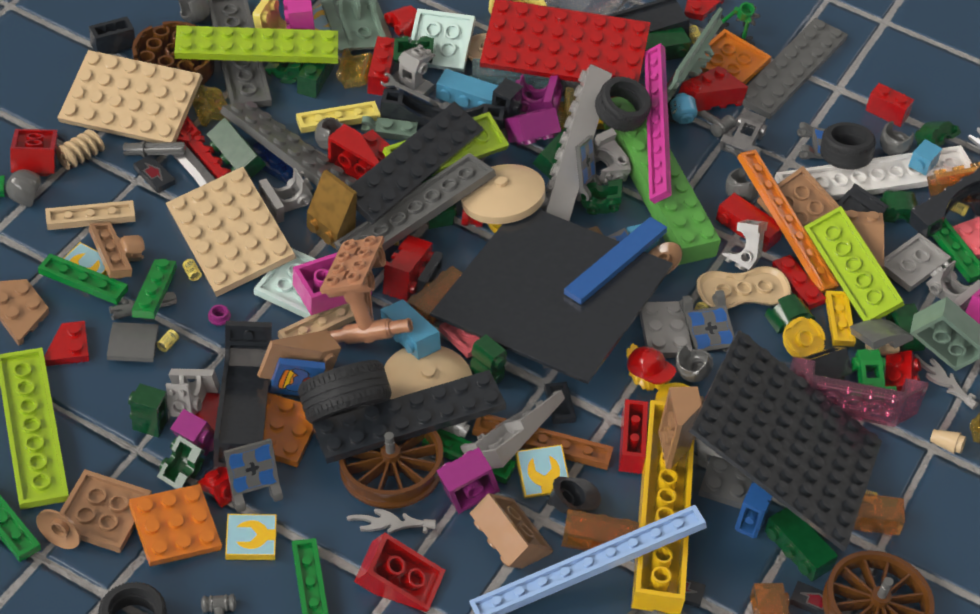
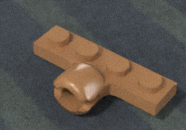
[89,222,145,279]

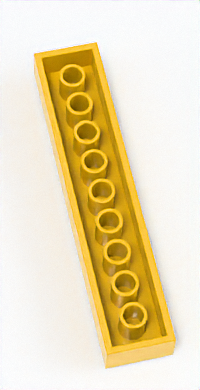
[631,400,694,614]

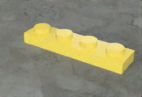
[296,101,381,133]

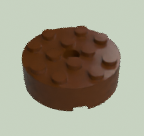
[132,21,215,87]

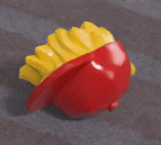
[626,343,677,391]

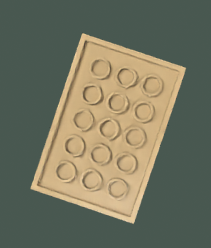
[57,50,203,143]
[166,167,296,297]

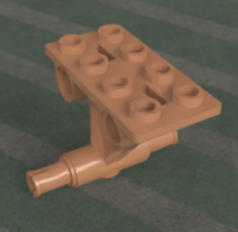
[320,236,413,345]

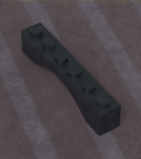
[380,88,505,132]
[909,167,980,238]

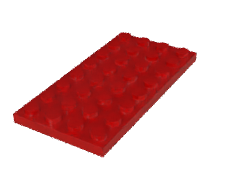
[480,0,651,83]

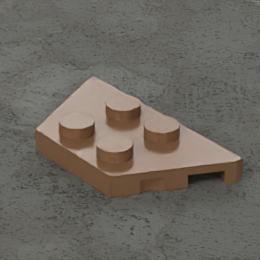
[0,279,49,346]

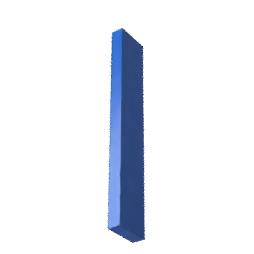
[564,217,667,305]

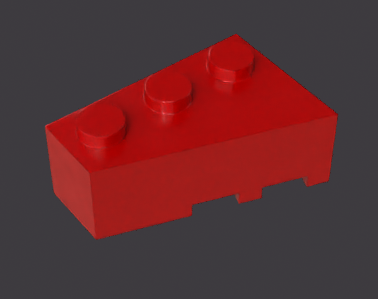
[678,66,748,111]
[383,235,434,302]

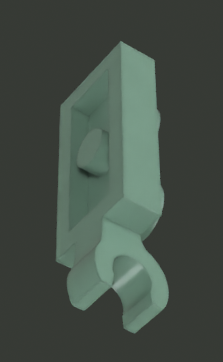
[361,116,418,141]

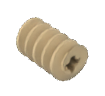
[56,129,105,170]

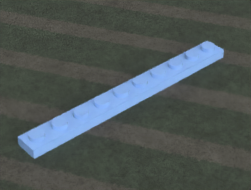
[469,505,707,614]

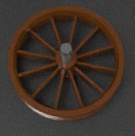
[339,431,444,509]
[822,550,935,614]

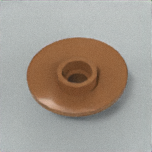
[649,242,682,274]
[36,509,81,549]

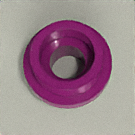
[208,304,231,326]

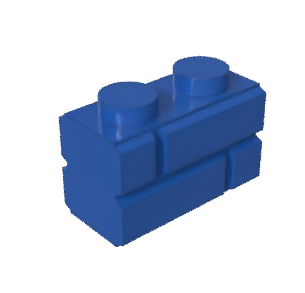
[735,483,773,538]

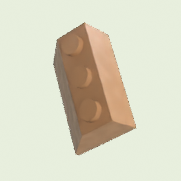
[658,386,704,469]
[470,493,553,569]

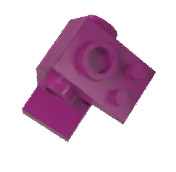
[516,74,563,113]

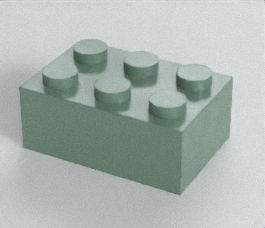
[910,297,980,371]

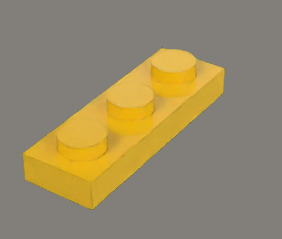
[825,290,856,347]

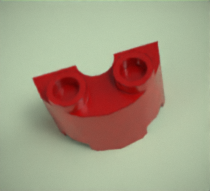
[384,5,417,37]

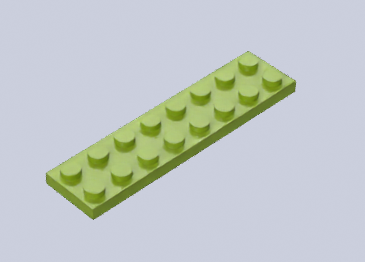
[174,25,338,64]
[0,348,69,510]

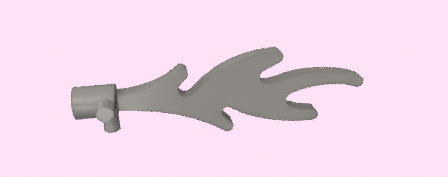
[914,354,979,410]
[347,509,436,534]

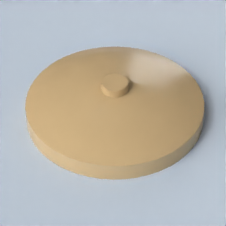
[461,164,546,224]
[384,346,472,399]

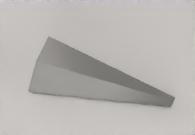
[460,390,565,469]

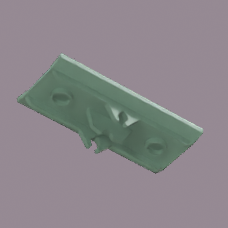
[320,0,392,53]
[667,7,723,102]

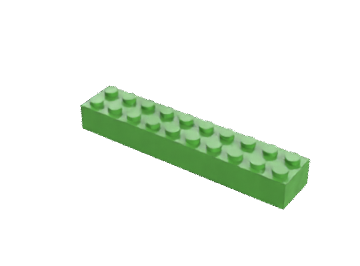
[599,97,721,265]

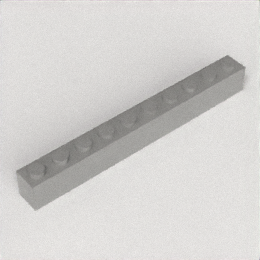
[540,64,612,221]

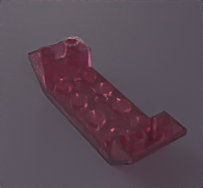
[789,357,928,427]

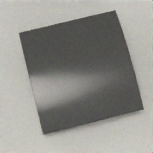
[850,319,914,350]
[107,322,159,362]

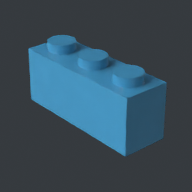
[436,69,498,109]
[380,299,441,360]

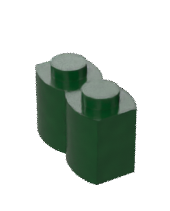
[470,334,507,384]

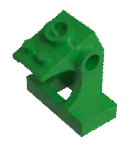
[846,349,897,402]

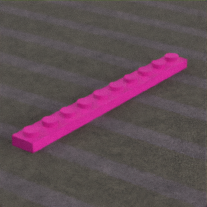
[644,43,672,204]

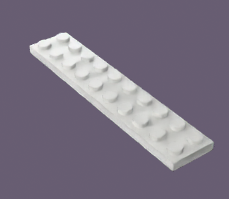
[775,145,976,200]

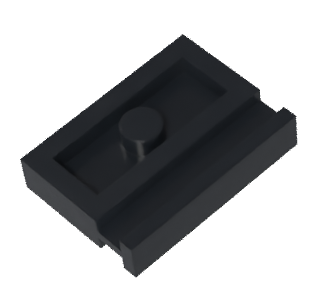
[838,183,888,213]

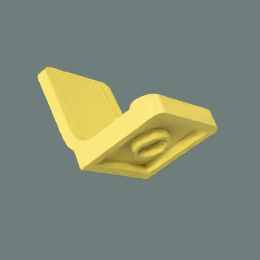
[253,0,316,30]

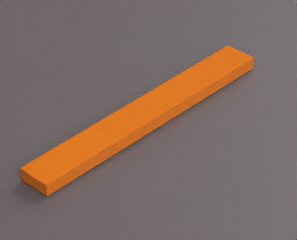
[737,150,839,293]

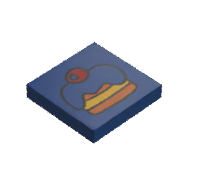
[269,358,325,396]

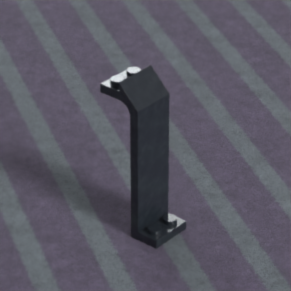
[556,0,690,37]
[214,321,272,467]

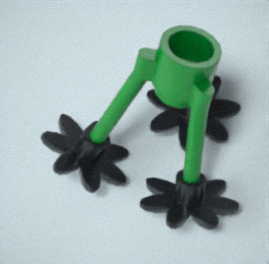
[707,2,760,46]

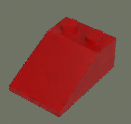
[328,124,379,180]
[10,129,58,176]
[354,532,446,612]

